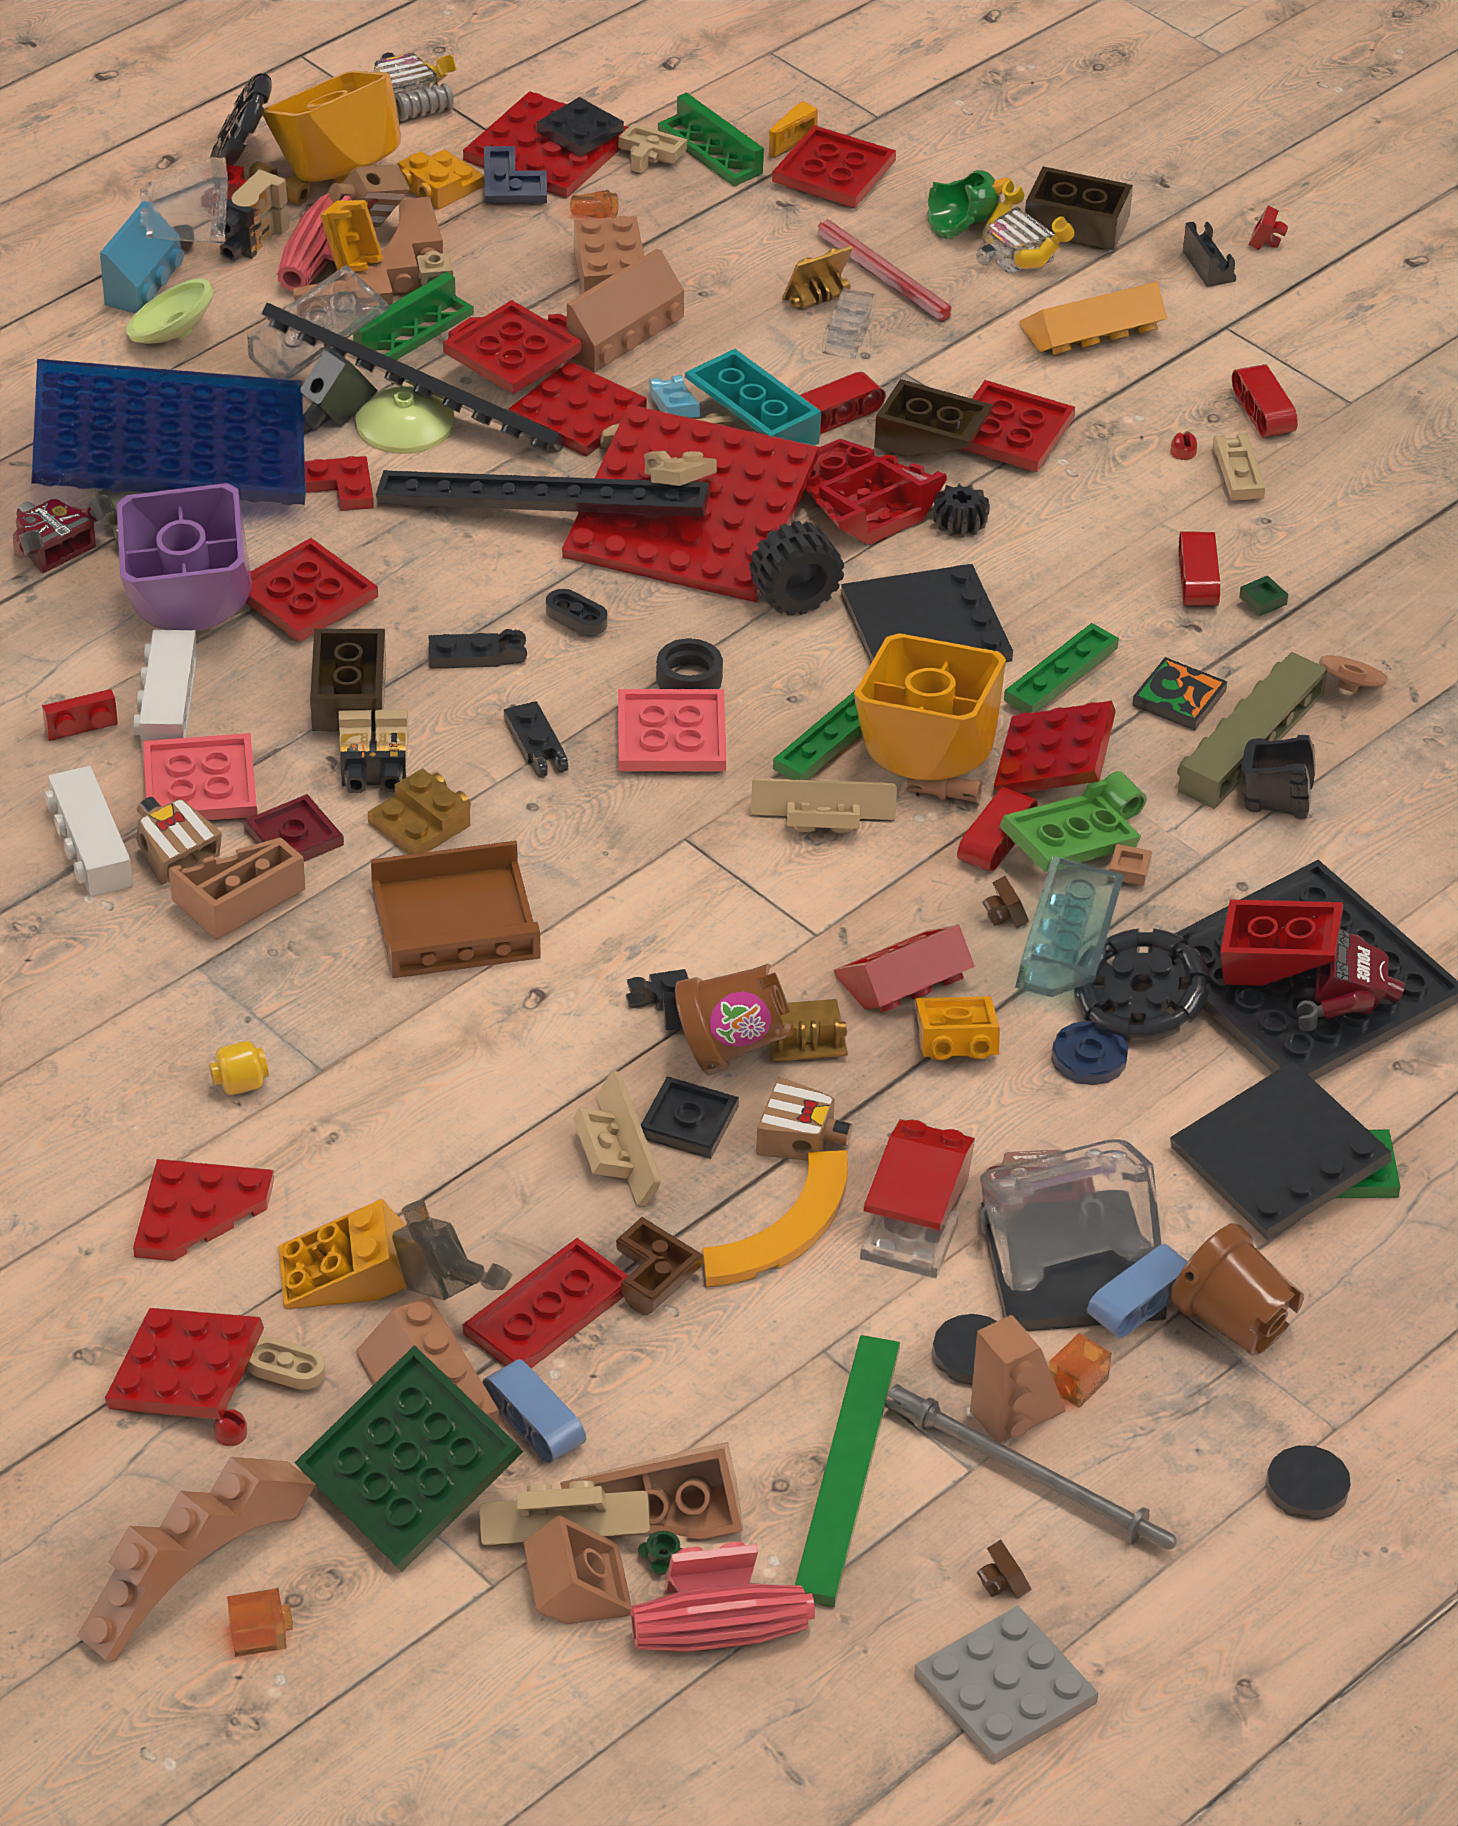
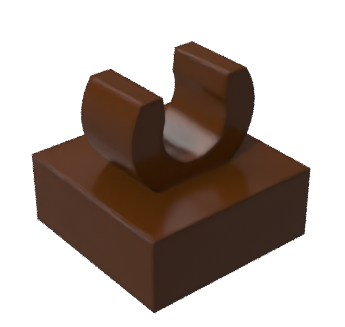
[982,876,1029,928]
[977,1539,1032,1599]

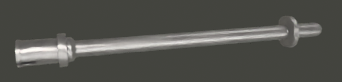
[885,1384,1177,1550]

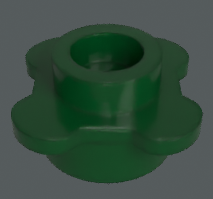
[638,1531,683,1575]

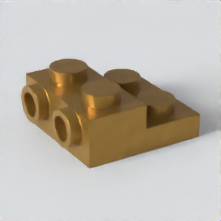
[368,768,471,854]

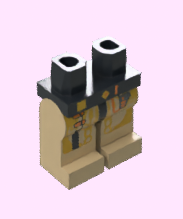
[217,169,289,261]
[339,709,409,793]

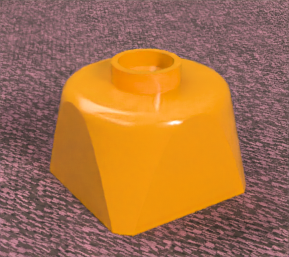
[263,70,401,184]
[854,633,1006,781]

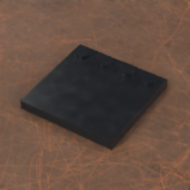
[841,564,1013,663]
[1170,1061,1392,1241]
[981,1190,1167,1331]

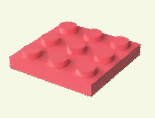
[618,689,726,772]
[143,733,257,820]

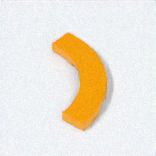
[702,1150,848,1287]

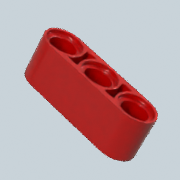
[1231,364,1298,437]
[799,371,886,434]
[1178,531,1220,606]
[957,787,1038,872]

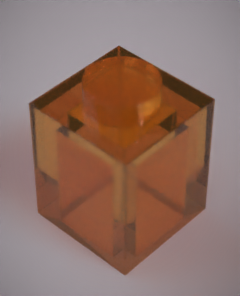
[1049,1333,1112,1408]
[227,1588,293,1657]

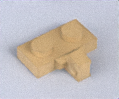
[618,123,687,173]
[644,451,717,486]

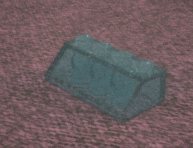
[1015,856,1124,997]

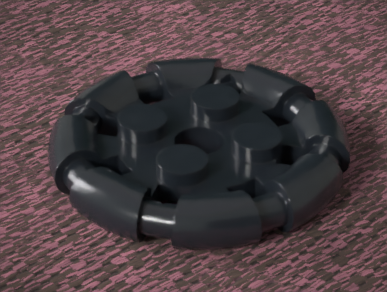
[209,73,272,165]
[1074,928,1210,1042]

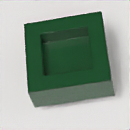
[1239,575,1289,616]

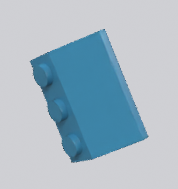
[100,201,184,313]

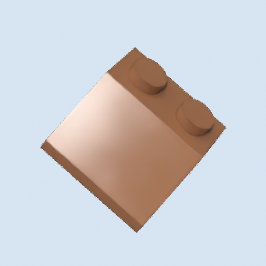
[523,1515,632,1624]

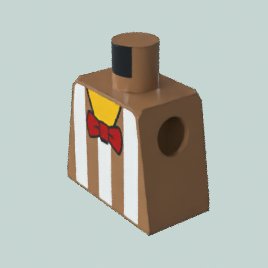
[329,165,410,227]
[137,797,222,885]
[756,1077,853,1161]

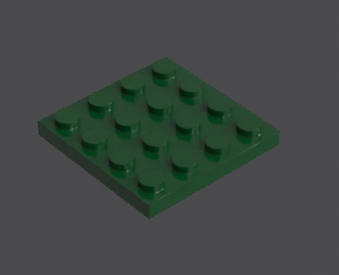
[294,1345,524,1572]

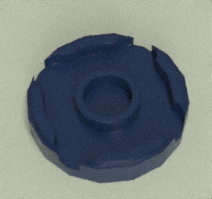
[1052,1021,1128,1085]

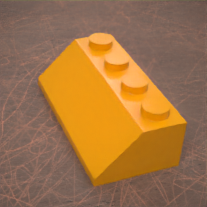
[1019,281,1168,355]

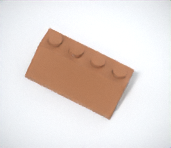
[567,249,684,372]
[356,1296,499,1426]

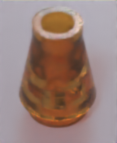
[570,189,619,219]

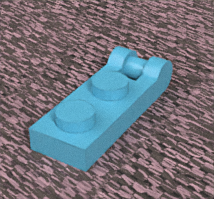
[649,375,700,418]

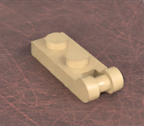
[1213,434,1265,500]

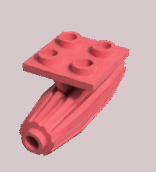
[277,194,351,292]
[630,1542,815,1652]

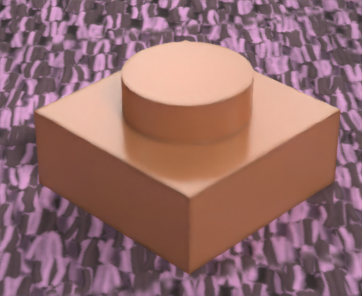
[1108,844,1152,886]

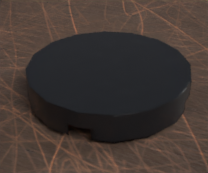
[932,1314,997,1385]
[1267,1445,1351,1519]

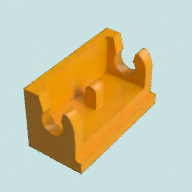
[320,200,383,273]

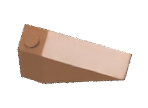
[560,1442,743,1539]

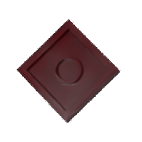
[244,794,344,862]

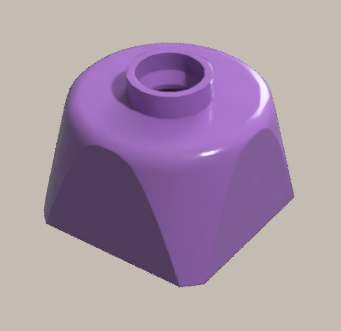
[117,483,252,631]

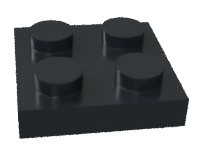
[537,97,624,157]

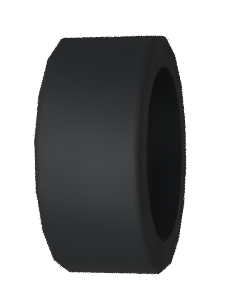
[656,638,723,689]

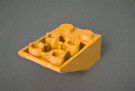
[278,1199,413,1309]

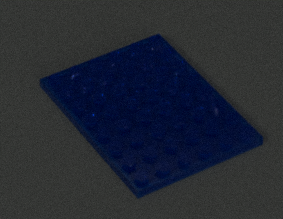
[31,359,306,505]

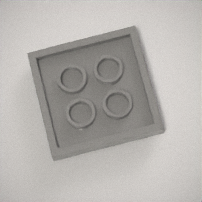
[914,1606,1098,1764]

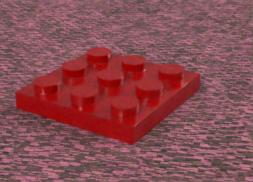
[772,125,896,208]
[443,300,582,394]
[508,361,647,457]
[960,380,1075,472]
[246,538,379,642]
[993,700,1116,793]
[105,1308,264,1420]

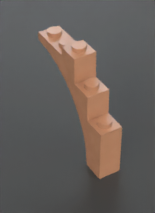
[293,196,443,321]
[77,1457,316,1661]

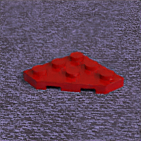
[133,1159,274,1261]

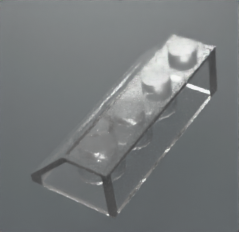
[247,265,389,379]

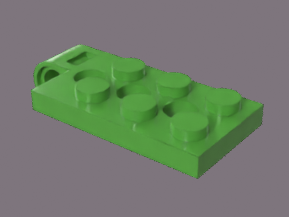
[999,771,1147,872]

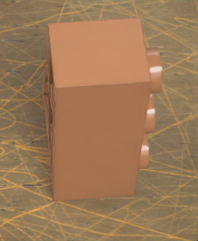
[169,838,305,940]
[970,1315,1065,1443]

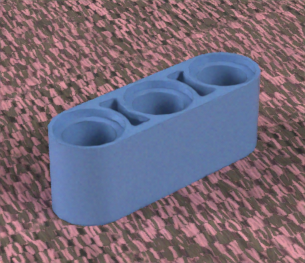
[1087,1244,1194,1338]
[482,1359,586,1463]

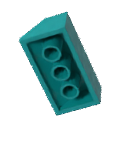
[685,349,821,446]

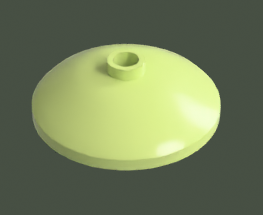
[126,279,214,344]
[356,385,455,453]

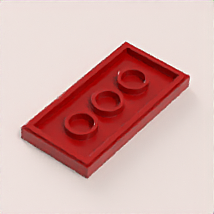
[462,1238,629,1368]

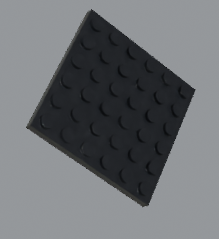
[1148,859,1458,1080]

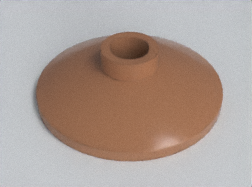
[1319,655,1388,692]

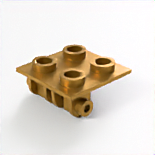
[782,246,853,310]
[769,999,848,1062]

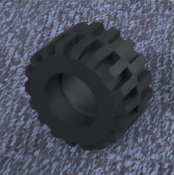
[749,521,844,616]

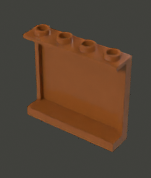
[370,840,541,978]

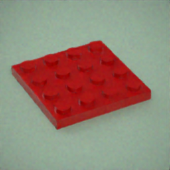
[463,91,628,199]

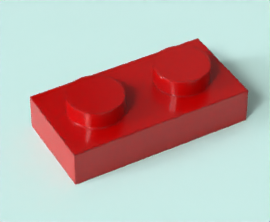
[42,689,118,741]

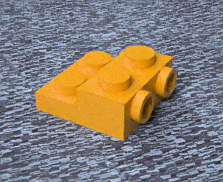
[397,149,485,210]
[915,996,1000,1060]

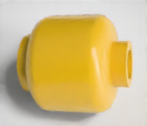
[209,1041,269,1095]

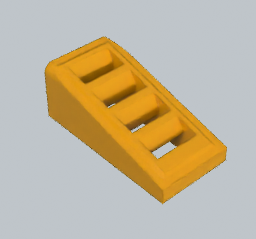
[769,101,818,158]

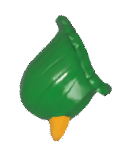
[927,170,1011,239]

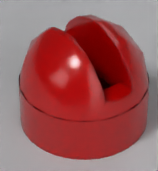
[1170,431,1198,460]
[214,1409,248,1446]

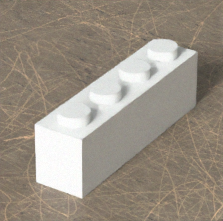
[134,630,197,750]
[44,766,133,897]

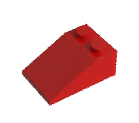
[1220,899,1343,986]
[863,1119,975,1231]

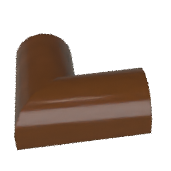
[616,1217,704,1315]

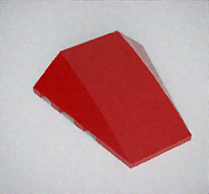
[805,438,947,545]

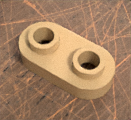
[247,1337,326,1390]

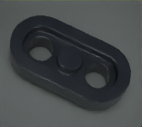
[546,589,608,636]

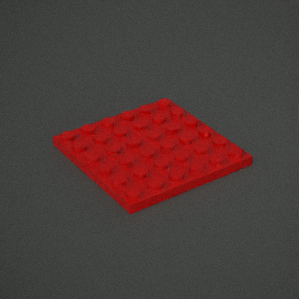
[562,404,819,602]

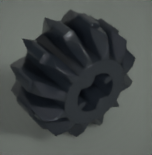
[932,483,990,538]

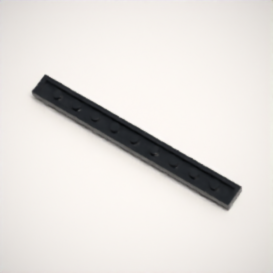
[261,302,565,452]
[375,470,711,517]

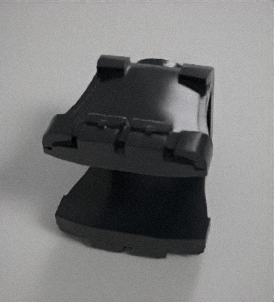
[1242,734,1316,818]

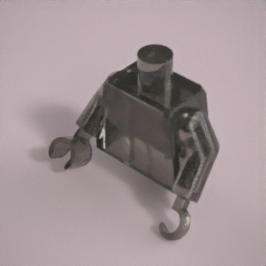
[392,1201,512,1301]

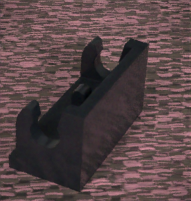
[1183,221,1237,287]

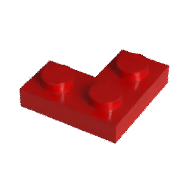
[300,456,374,511]

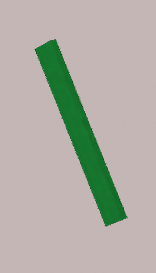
[795,1335,900,1607]

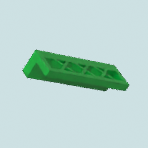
[658,92,764,187]
[353,272,474,360]

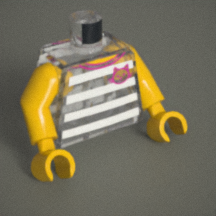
[374,52,457,97]
[976,180,1074,274]

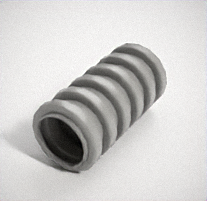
[395,83,454,121]

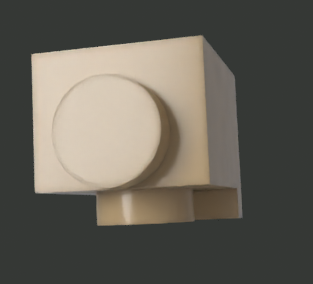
[417,250,453,287]

